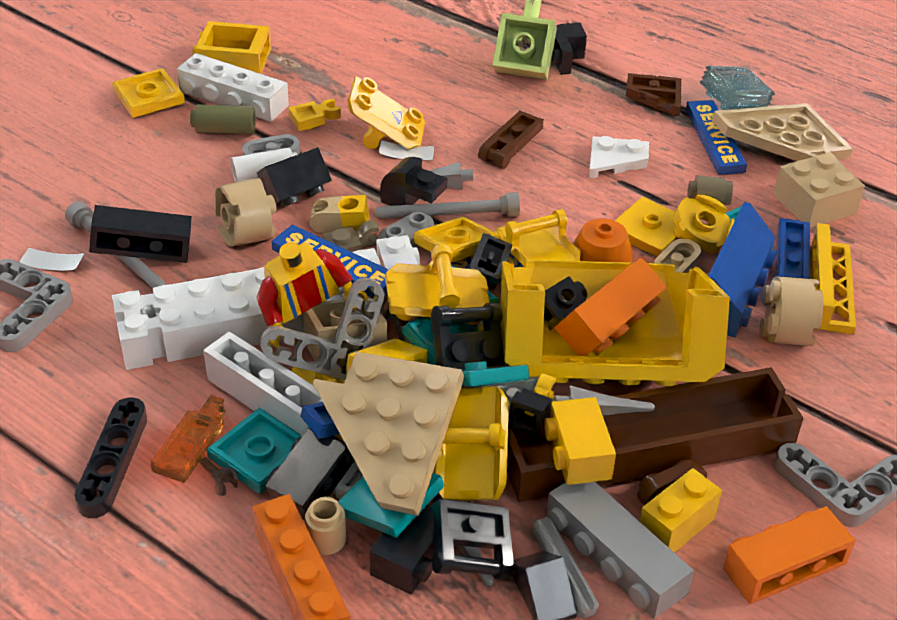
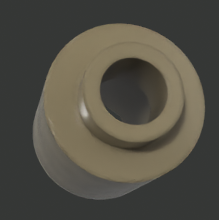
[687,175,733,205]

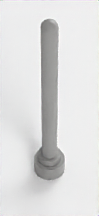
[374,192,520,219]
[65,201,166,288]

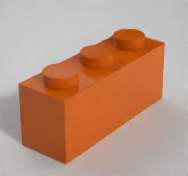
[723,506,856,604]

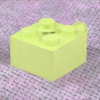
[492,0,557,80]

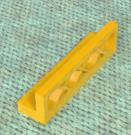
[811,223,856,335]

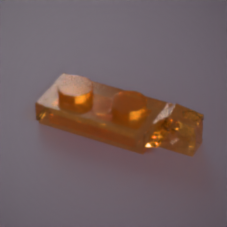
[150,395,226,483]

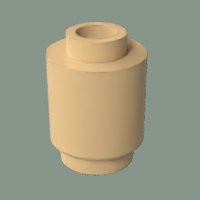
[305,497,346,555]

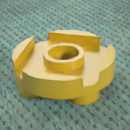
[674,195,735,254]

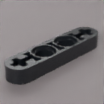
[75,397,147,518]

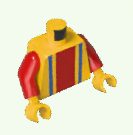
[256,242,368,349]

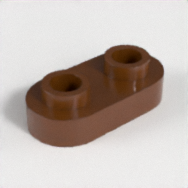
[637,459,707,506]

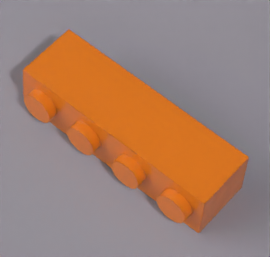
[554,257,667,356]
[252,494,350,620]

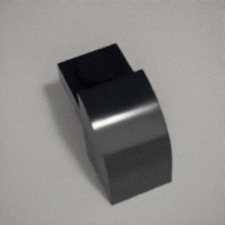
[551,22,587,75]
[380,157,448,206]

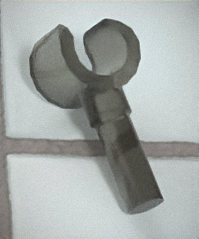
[200,457,238,496]

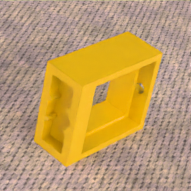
[192,21,271,74]

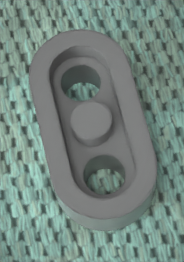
[242,134,300,155]
[380,212,434,248]

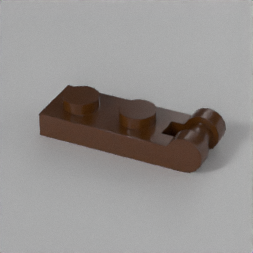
[478,110,544,169]

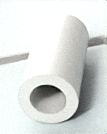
[231,147,297,182]

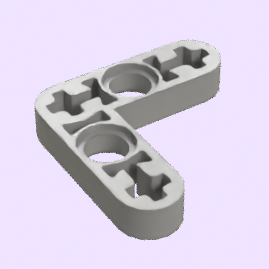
[0,259,73,352]
[260,277,384,379]
[775,443,897,527]

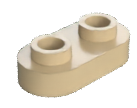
[654,239,701,273]

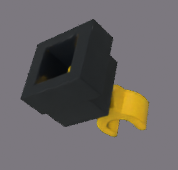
[508,373,557,439]

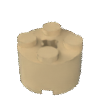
[214,178,276,247]
[759,276,823,346]

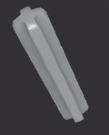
[532,517,599,619]

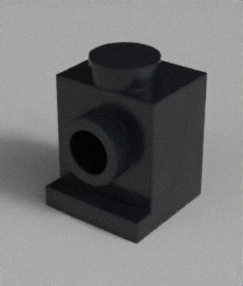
[544,276,588,331]

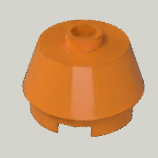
[573,218,633,263]

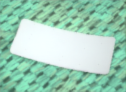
[379,140,434,160]
[19,248,84,271]

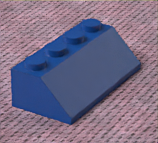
[708,202,777,338]

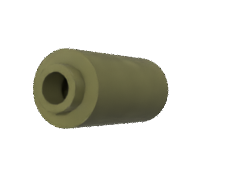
[190,105,256,135]

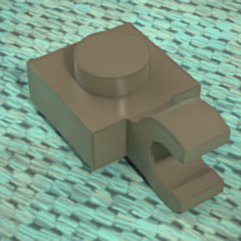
[322,220,379,252]

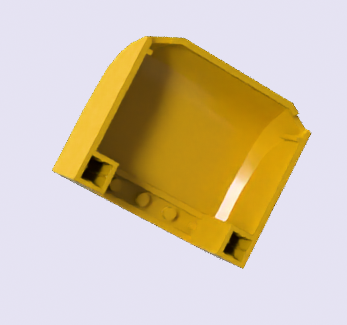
[501,260,730,386]

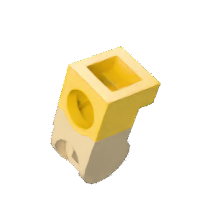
[310,195,370,234]

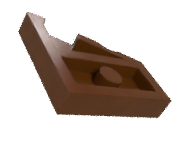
[626,73,682,116]

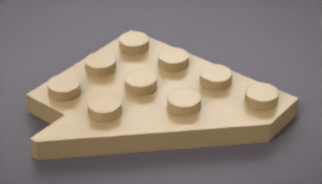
[711,103,853,165]
[313,352,464,516]

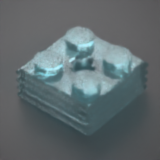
[699,66,775,110]

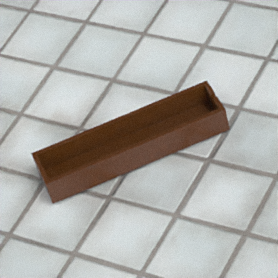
[507,367,804,502]

